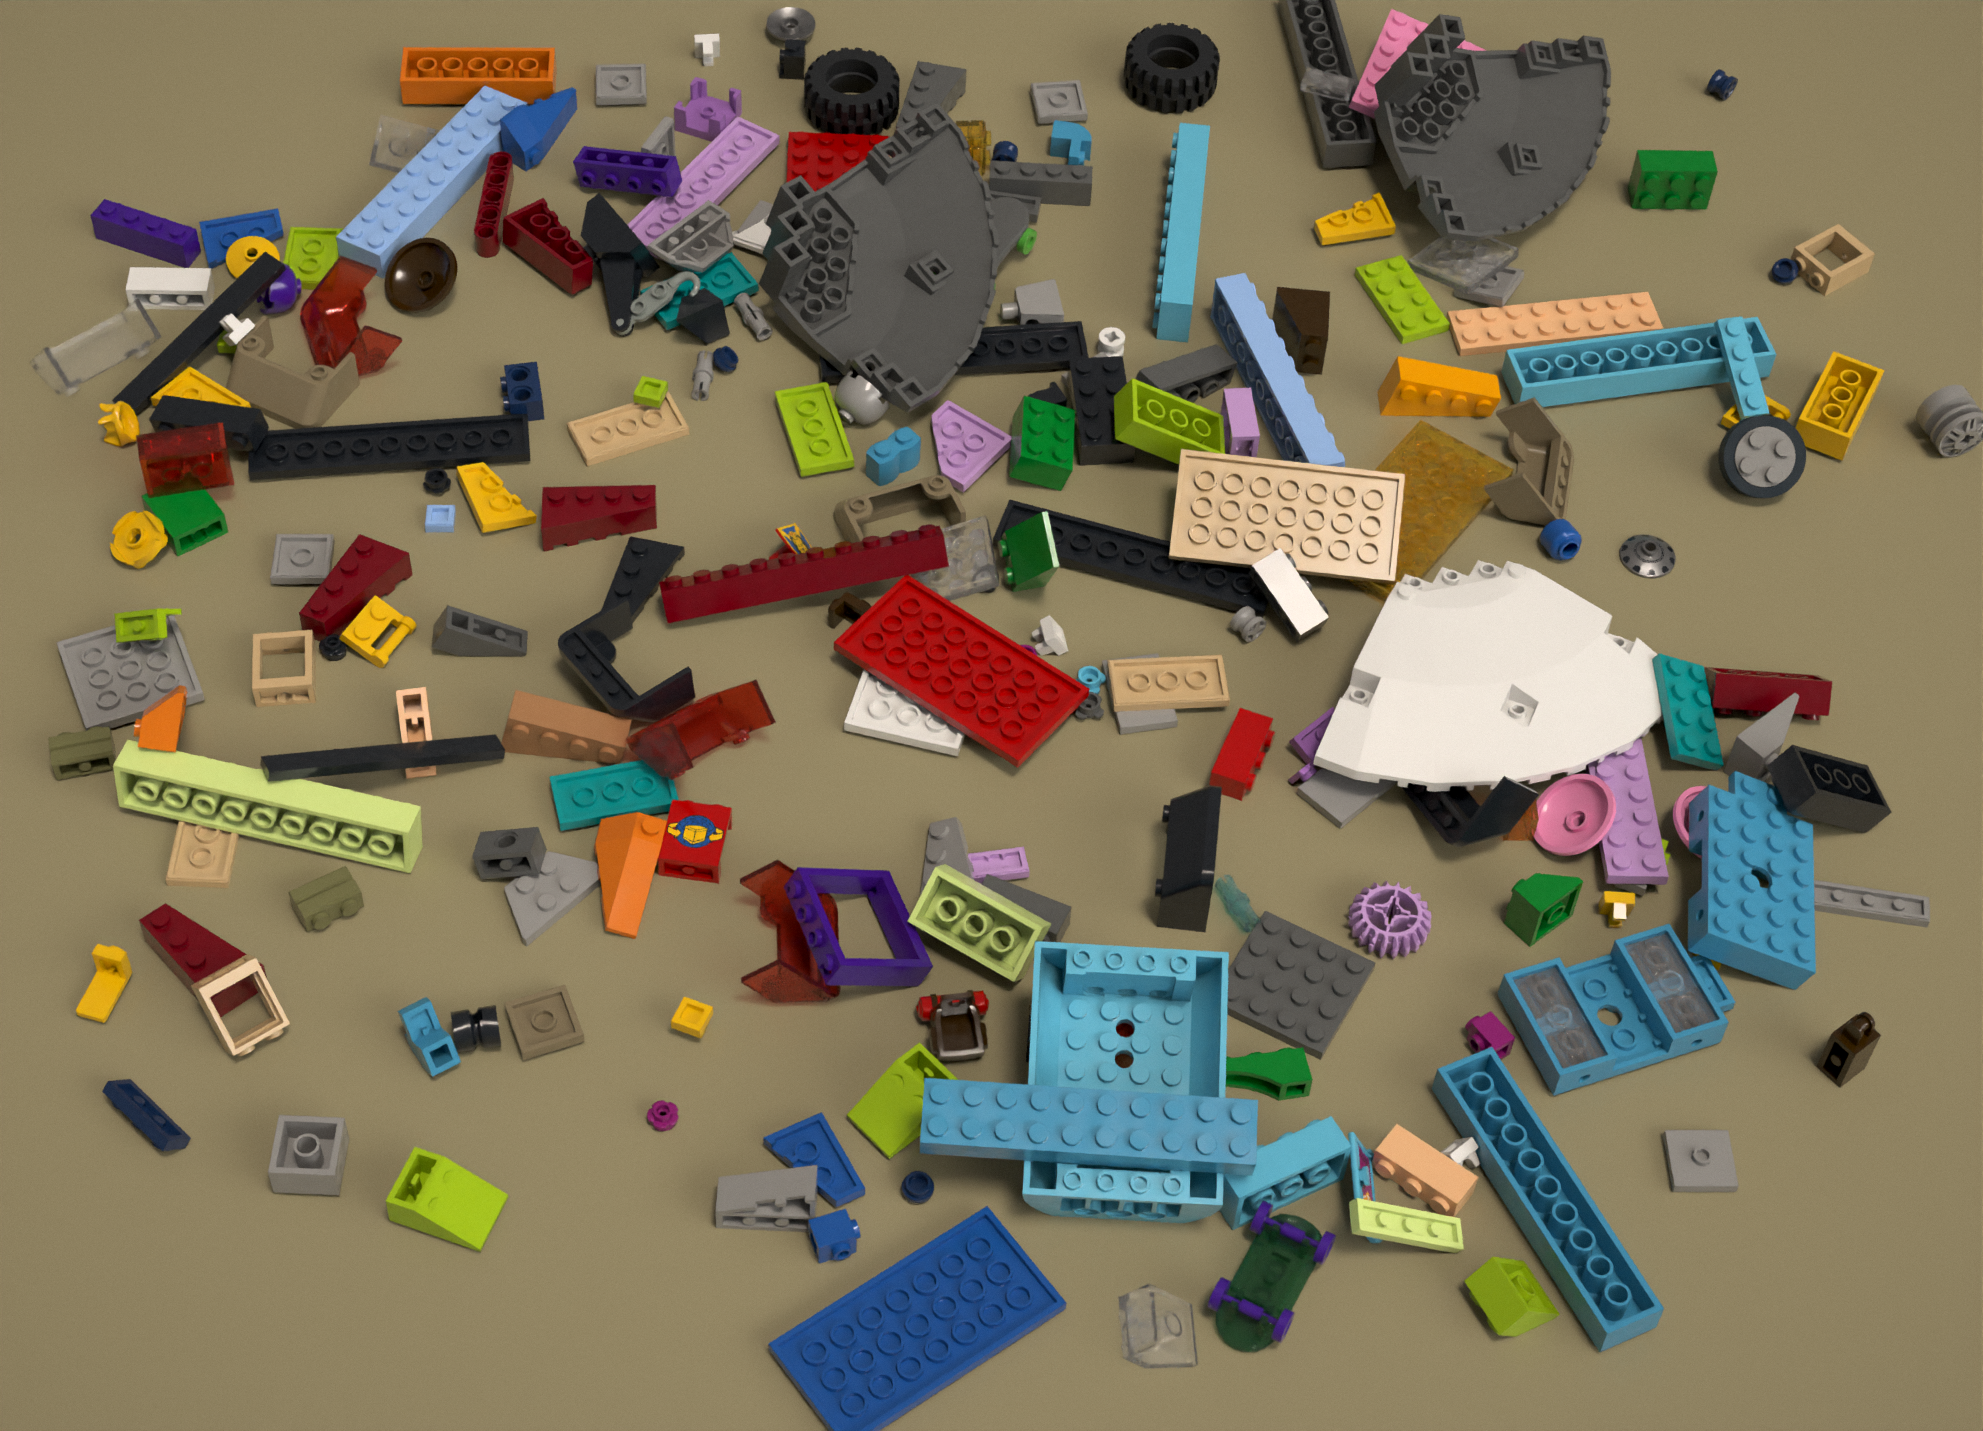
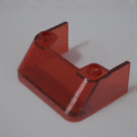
[300,255,402,376]
[625,679,776,780]
[740,859,841,1003]

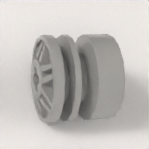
[1916,385,1983,457]

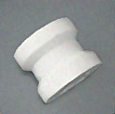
[1098,327,1125,357]

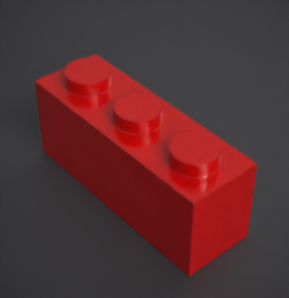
[1209,708,1276,801]

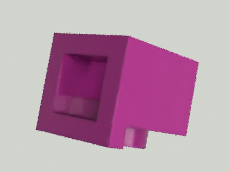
[1465,1011,1515,1060]

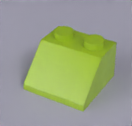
[1464,1256,1560,1337]

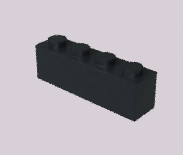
[149,395,269,452]

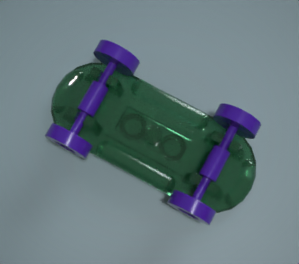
[1207,1201,1336,1353]

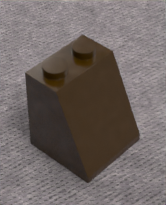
[1272,287,1330,375]

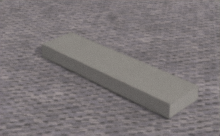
[1814,880,1930,927]

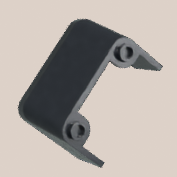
[558,597,696,723]
[1403,776,1539,847]
[1154,785,1222,932]

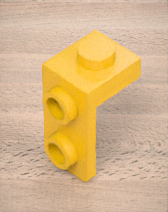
[76,944,133,1023]

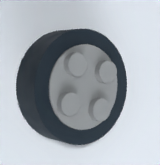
[1718,416,1806,498]

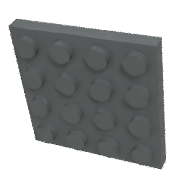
[1227,911,1376,1060]

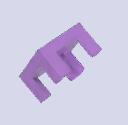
[674,77,742,142]

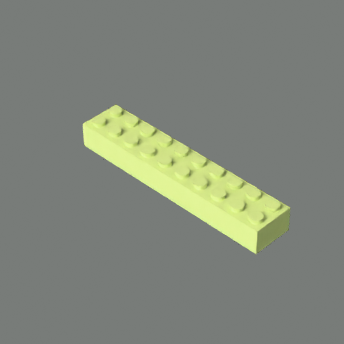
[113,740,423,873]

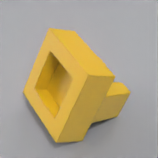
[1598,891,1635,928]
[671,996,713,1038]

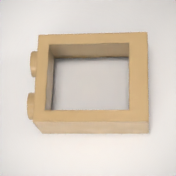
[1791,224,1875,296]
[252,630,316,707]
[191,954,290,1056]

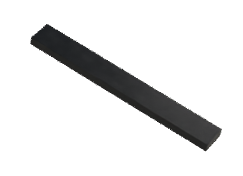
[112,251,287,416]
[260,734,505,782]

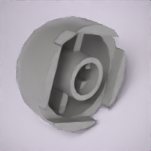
[835,371,890,425]

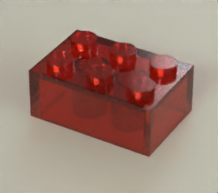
[136,422,235,498]

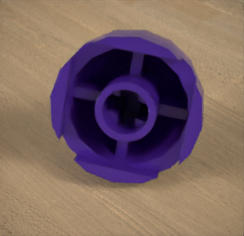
[256,262,302,314]

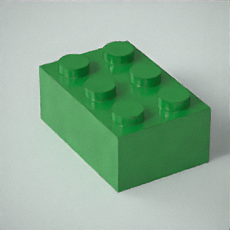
[1627,150,1718,209]
[1009,395,1075,491]

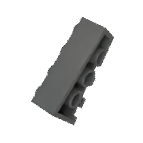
[896,61,966,129]
[1136,344,1238,403]

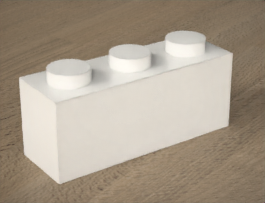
[126,267,215,310]

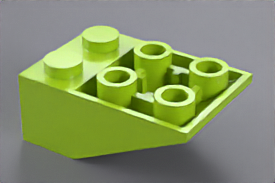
[847,1042,958,1159]
[385,1147,508,1252]

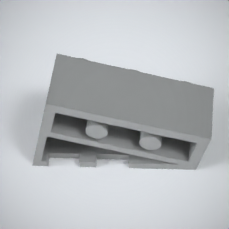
[715,1165,818,1232]

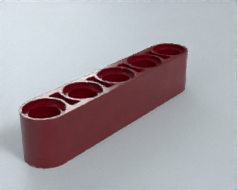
[474,151,514,258]

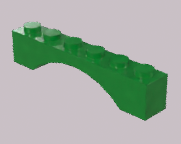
[1226,1047,1313,1101]

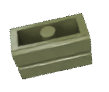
[48,726,117,780]
[288,866,364,932]

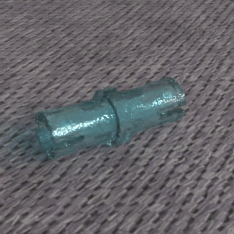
[1215,875,1261,932]

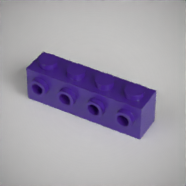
[573,146,682,197]
[90,199,201,268]

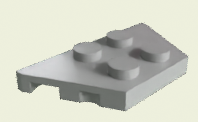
[504,851,601,947]

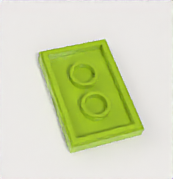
[283,227,343,290]

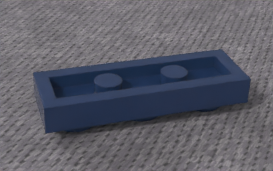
[102,1079,191,1151]

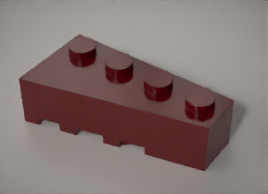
[503,198,593,295]
[541,485,657,552]
[139,903,267,1018]

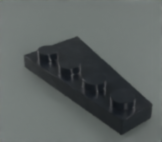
[601,536,685,624]

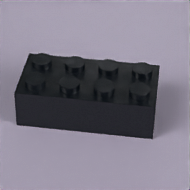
[1067,356,1136,466]
[1767,745,1892,833]

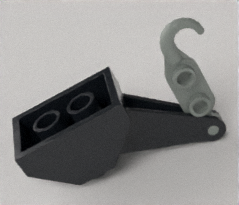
[581,193,700,337]

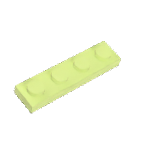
[1349,1198,1464,1254]

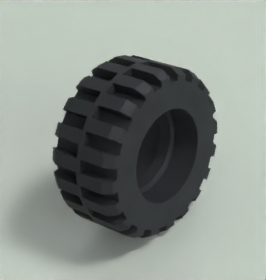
[1124,23,1220,114]
[804,47,900,135]

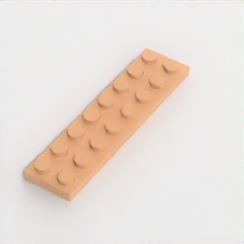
[1446,292,1664,356]

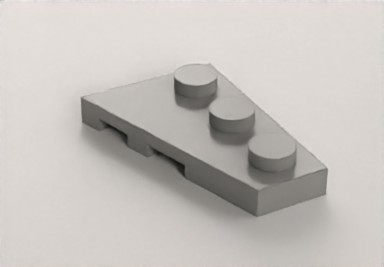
[920,817,975,896]

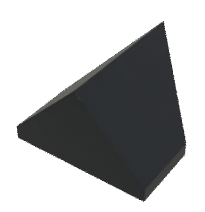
[676,288,730,345]

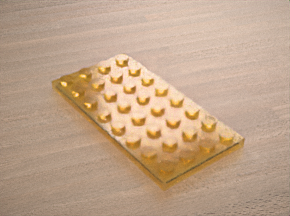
[1344,420,1514,602]

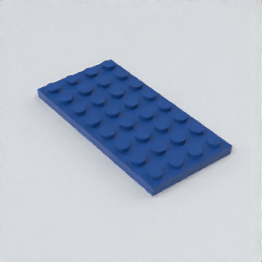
[768,1206,1066,1431]

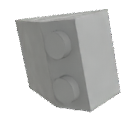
[1724,693,1799,784]

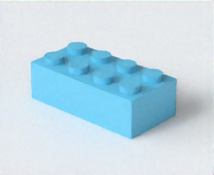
[1220,1116,1352,1231]

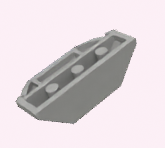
[647,200,734,272]

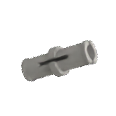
[734,293,772,340]
[691,350,714,401]

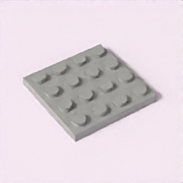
[56,608,205,731]

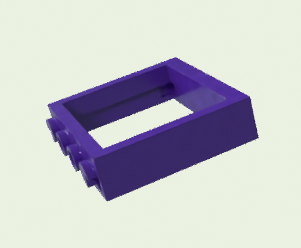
[784,867,933,986]

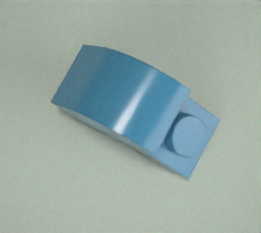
[1050,120,1092,166]
[398,997,461,1077]

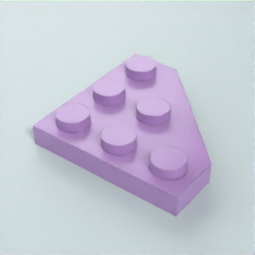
[931,400,1012,492]

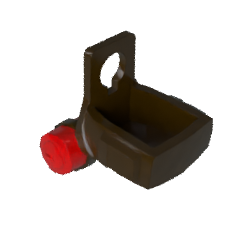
[916,990,989,1061]

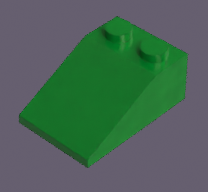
[998,511,1060,592]

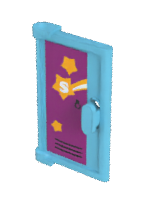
[1348,1132,1382,1243]

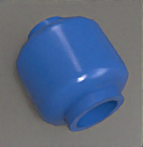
[1540,519,1582,560]

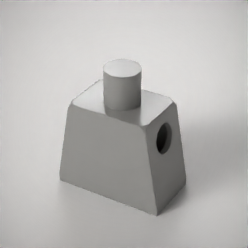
[1000,279,1064,325]

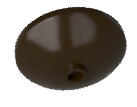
[385,238,458,313]

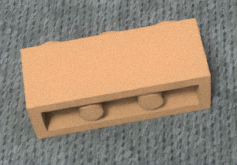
[1372,1124,1478,1217]

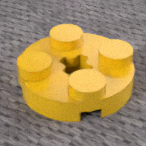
[110,510,168,569]

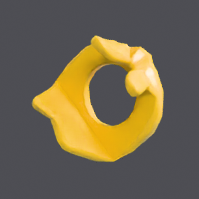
[98,401,140,446]

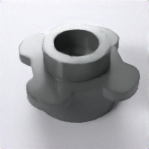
[1075,692,1104,720]

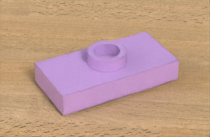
[968,847,1029,884]

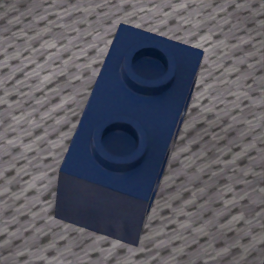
[500,362,545,421]

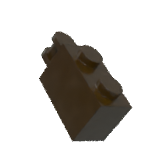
[1816,1012,1881,1088]

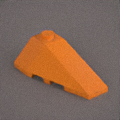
[133,685,188,752]
[594,812,667,939]

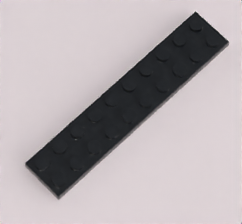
[818,321,1089,383]
[248,413,531,480]
[992,500,1269,618]

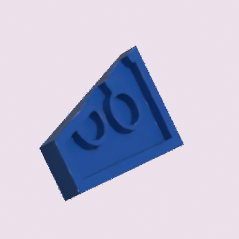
[199,209,284,269]
[763,1112,865,1207]

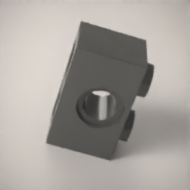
[472,827,547,879]

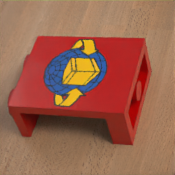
[658,799,733,884]

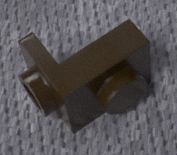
[828,591,872,628]

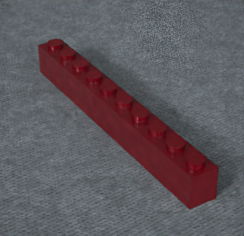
[659,524,949,623]

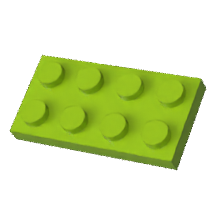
[1354,255,1450,344]
[775,382,854,477]

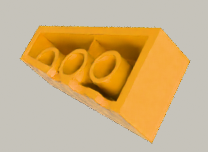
[1377,356,1501,417]

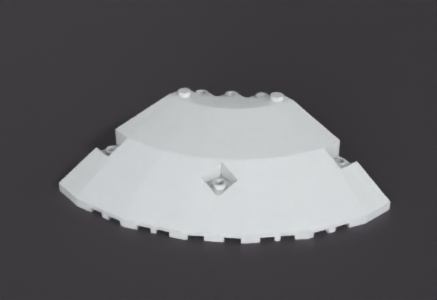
[1313,560,1664,792]

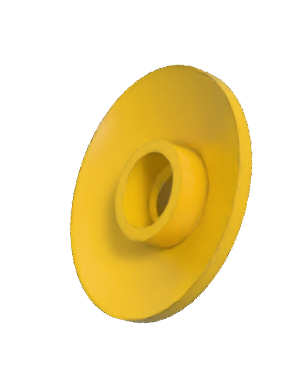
[226,236,280,279]

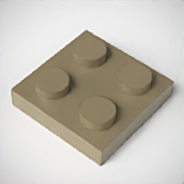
[504,985,585,1060]

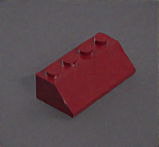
[1704,667,1832,720]

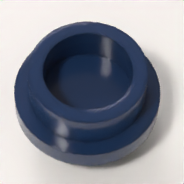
[1772,258,1798,284]
[713,346,739,372]
[902,1171,934,1203]

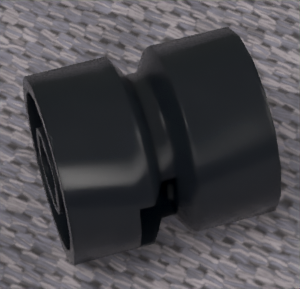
[451,1005,501,1053]

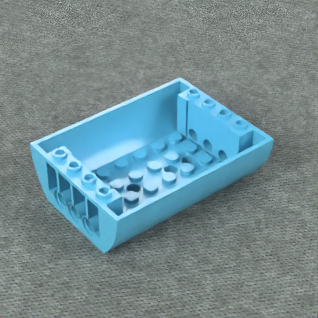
[1023,941,1229,1223]

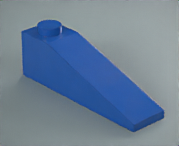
[500,87,578,171]

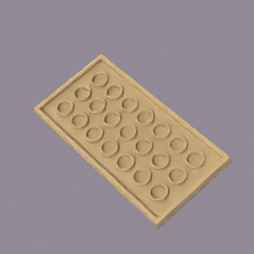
[1169,449,1405,584]

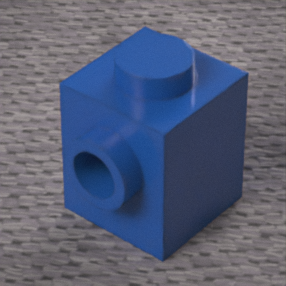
[808,1209,861,1264]

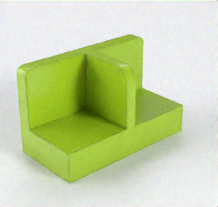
[114,608,182,643]

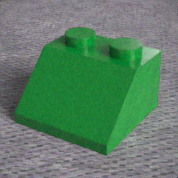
[1504,873,1583,947]

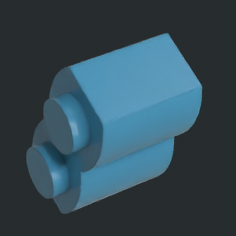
[866,427,921,486]

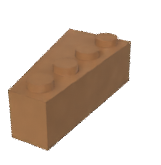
[501,690,632,764]

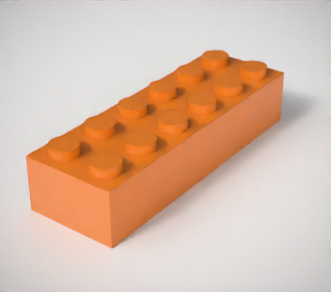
[400,47,557,105]

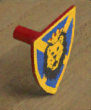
[769,523,812,560]

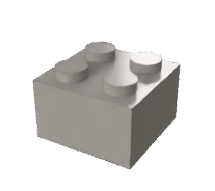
[268,1115,349,1195]

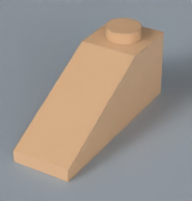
[396,687,437,779]

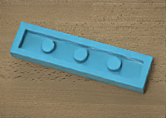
[1714,316,1769,420]

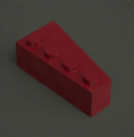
[299,534,413,641]

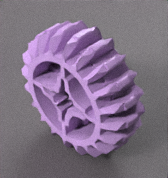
[1348,880,1431,959]

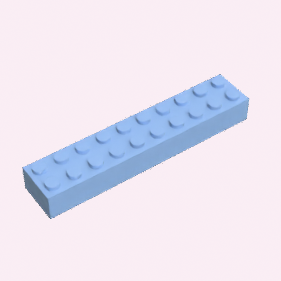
[336,86,527,279]
[1210,273,1345,467]

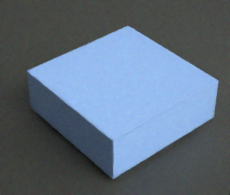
[425,505,456,532]

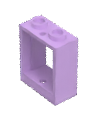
[1220,388,1260,458]

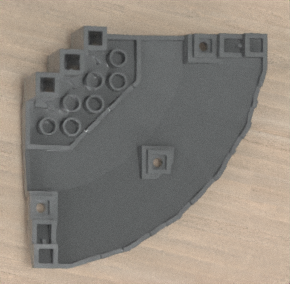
[1374,14,1611,242]
[759,103,999,413]

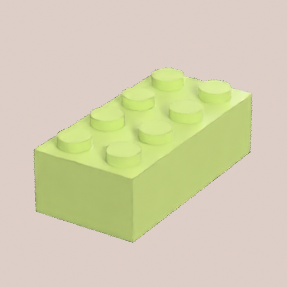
[908,864,1051,982]

